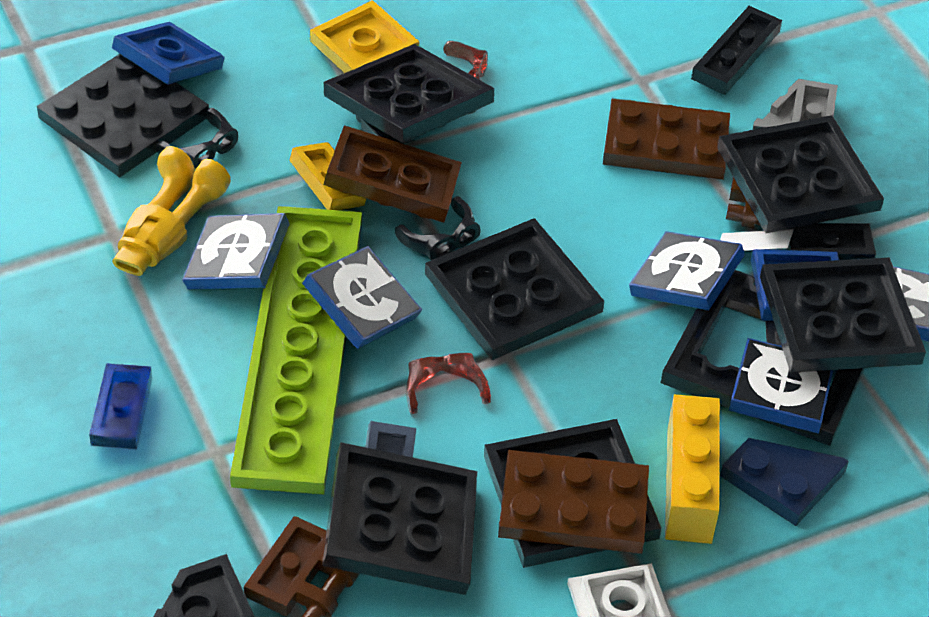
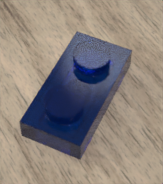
[89,363,153,449]

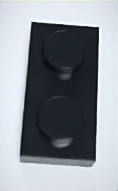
[786,223,876,260]

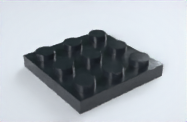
[323,44,495,143]
[37,54,209,178]
[717,115,884,234]
[425,218,604,360]
[760,257,926,373]
[484,419,662,568]
[322,442,478,595]

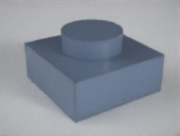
[365,421,417,457]

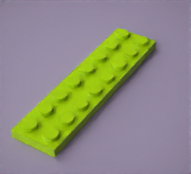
[230,206,362,495]

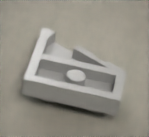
[752,79,838,130]

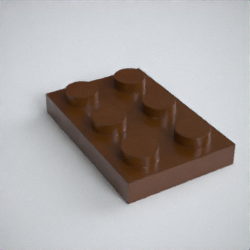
[603,98,730,180]
[323,125,462,223]
[498,450,649,554]

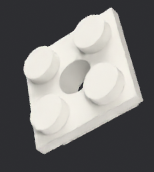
[567,563,671,617]

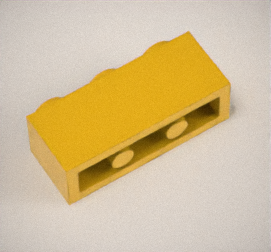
[665,394,720,544]

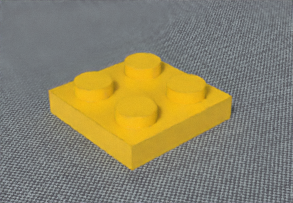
[310,0,419,73]

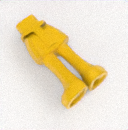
[112,146,231,276]

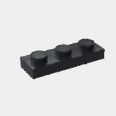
[691,6,782,95]

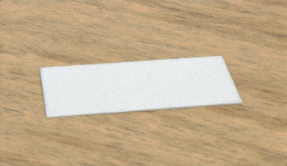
[720,229,794,251]

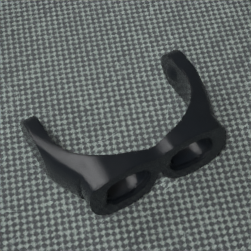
[155,108,238,169]
[395,196,481,260]

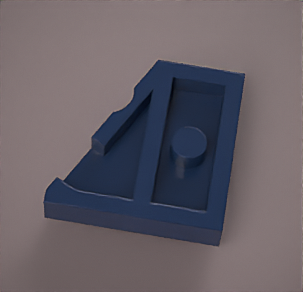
[720,438,849,526]

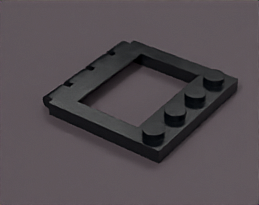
[660,270,865,446]

